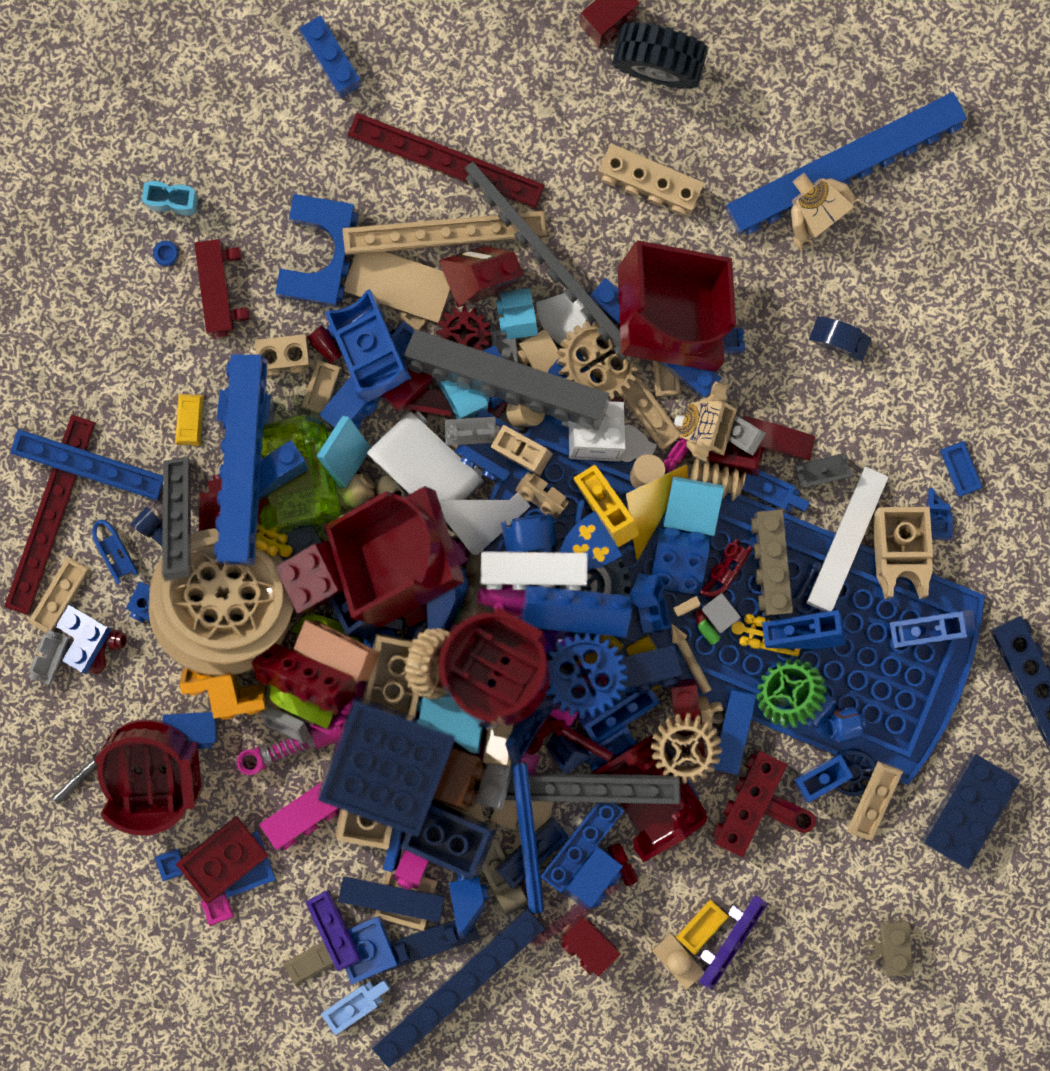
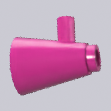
[477,584,526,613]

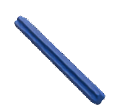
[512,762,544,914]

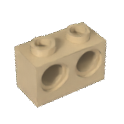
[255,334,311,377]
[491,425,552,476]

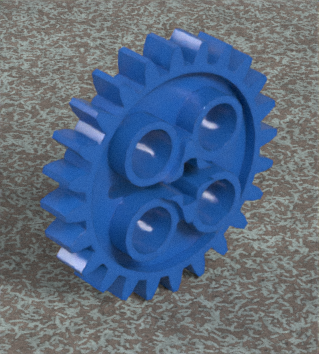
[546,633,628,719]

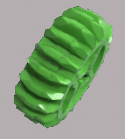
[757,659,827,728]

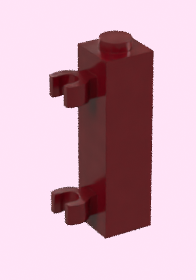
[194,239,250,339]

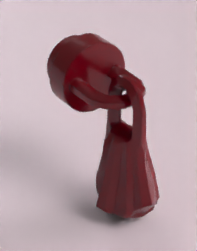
[89,629,127,674]

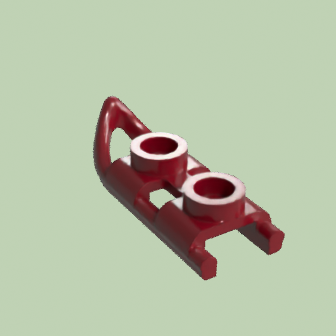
[700,539,754,598]

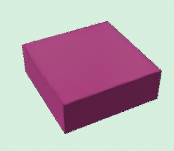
[201,893,234,926]

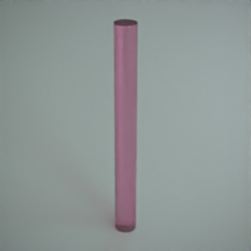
[532,883,620,947]

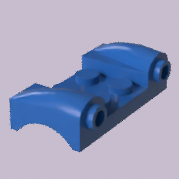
[325,289,411,402]

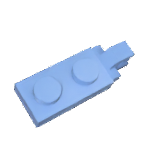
[321,979,390,1035]

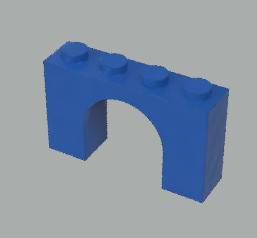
[275,194,359,307]

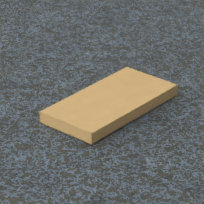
[344,252,451,324]

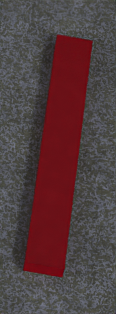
[347,112,545,209]
[4,414,96,615]

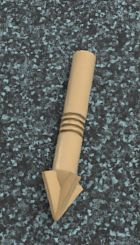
[671,624,712,694]

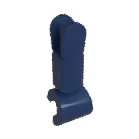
[130,506,163,546]

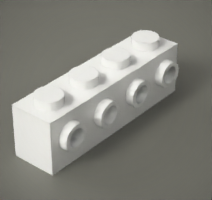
[481,552,587,590]

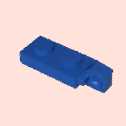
[742,470,810,513]

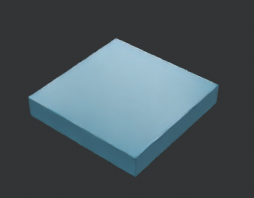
[317,416,371,488]
[663,476,724,536]

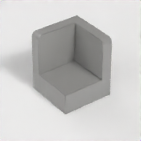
[702,593,741,634]

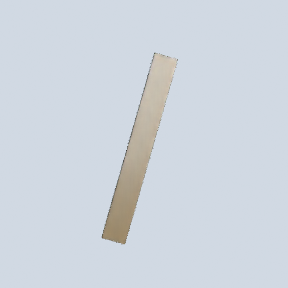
[342,211,547,255]

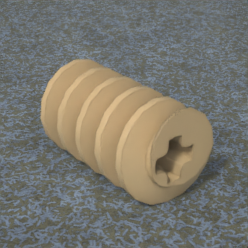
[690,458,746,502]

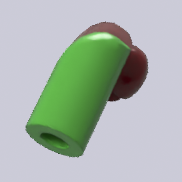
[694,605,721,645]

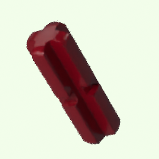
[608,843,638,886]

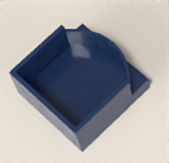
[318,695,455,837]

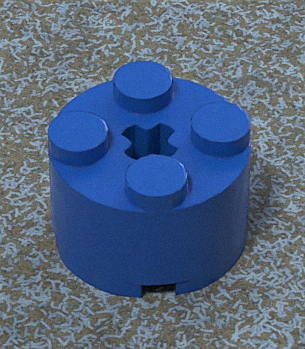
[501,513,557,553]

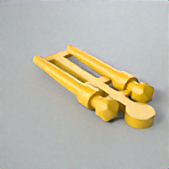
[256,523,293,557]
[731,614,801,656]

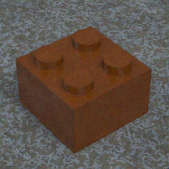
[433,748,486,812]

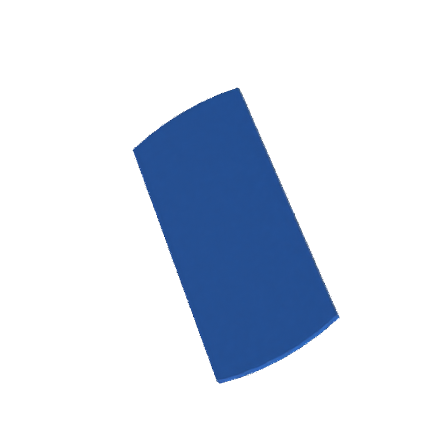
[466,414,985,785]

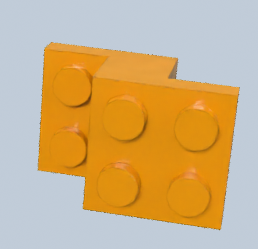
[179,668,267,720]

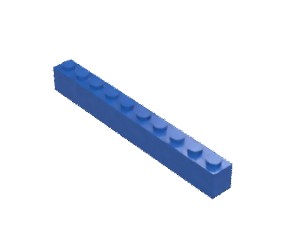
[725,91,967,236]

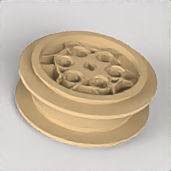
[149,529,293,676]

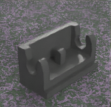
[794,453,853,490]

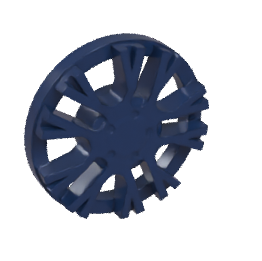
[835,748,876,796]

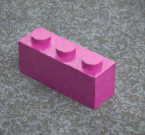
[259,782,340,851]

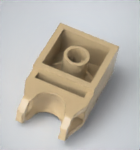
[872,507,933,599]

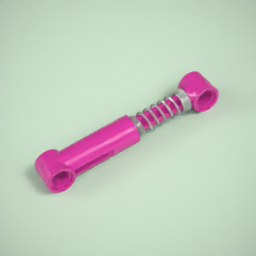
[237,713,347,775]

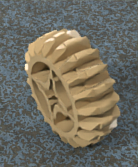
[404,628,451,699]
[651,713,722,784]

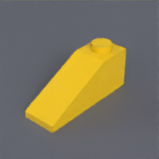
[573,465,640,548]

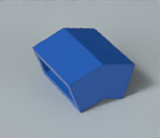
[630,573,665,608]
[637,596,671,634]

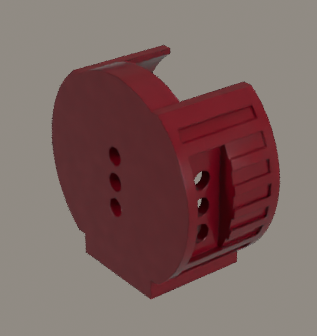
[439,606,550,727]
[95,719,202,836]

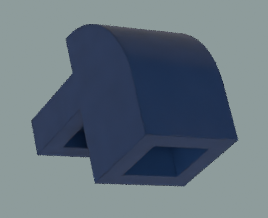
[809,316,872,362]

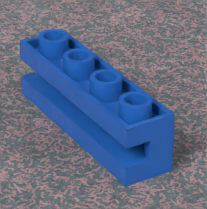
[540,802,624,893]

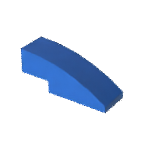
[714,688,757,775]

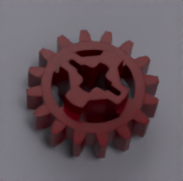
[436,306,492,351]

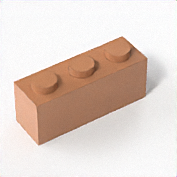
[294,620,380,684]

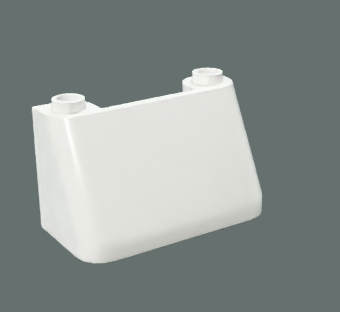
[367,411,484,500]

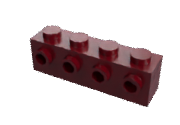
[251,643,357,715]
[712,750,788,857]

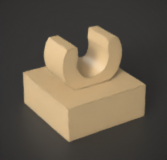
[698,696,724,730]

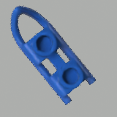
[92,519,139,584]

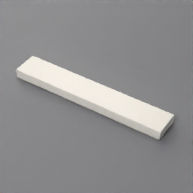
[807,466,888,612]

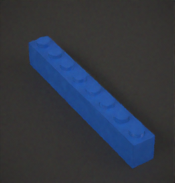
[214,354,268,565]

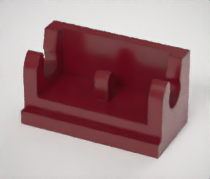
[707,443,765,476]

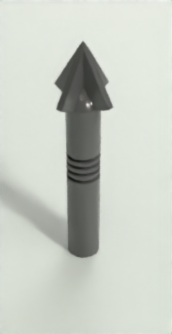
[52,753,98,804]

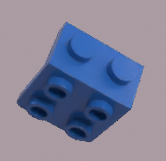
[455,410,522,481]
[652,528,710,594]

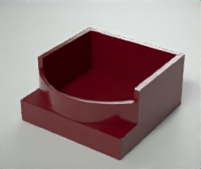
[617,240,736,372]
[325,486,464,627]

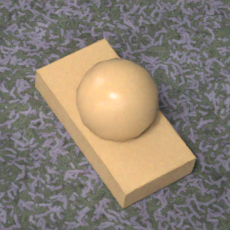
[652,933,705,990]

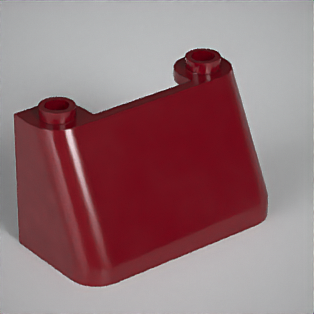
[590,735,707,863]

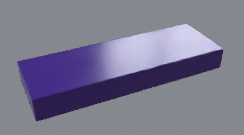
[305,890,362,972]

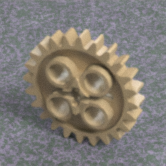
[556,321,640,401]

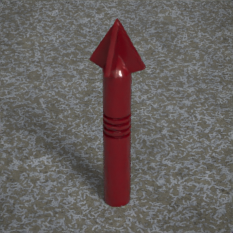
[547,720,615,763]

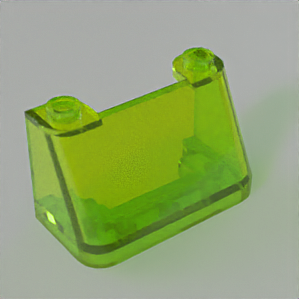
[260,415,340,531]

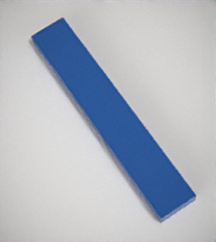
[10,429,163,501]

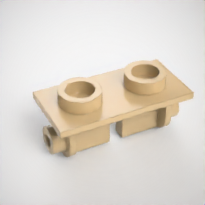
[515,472,569,520]

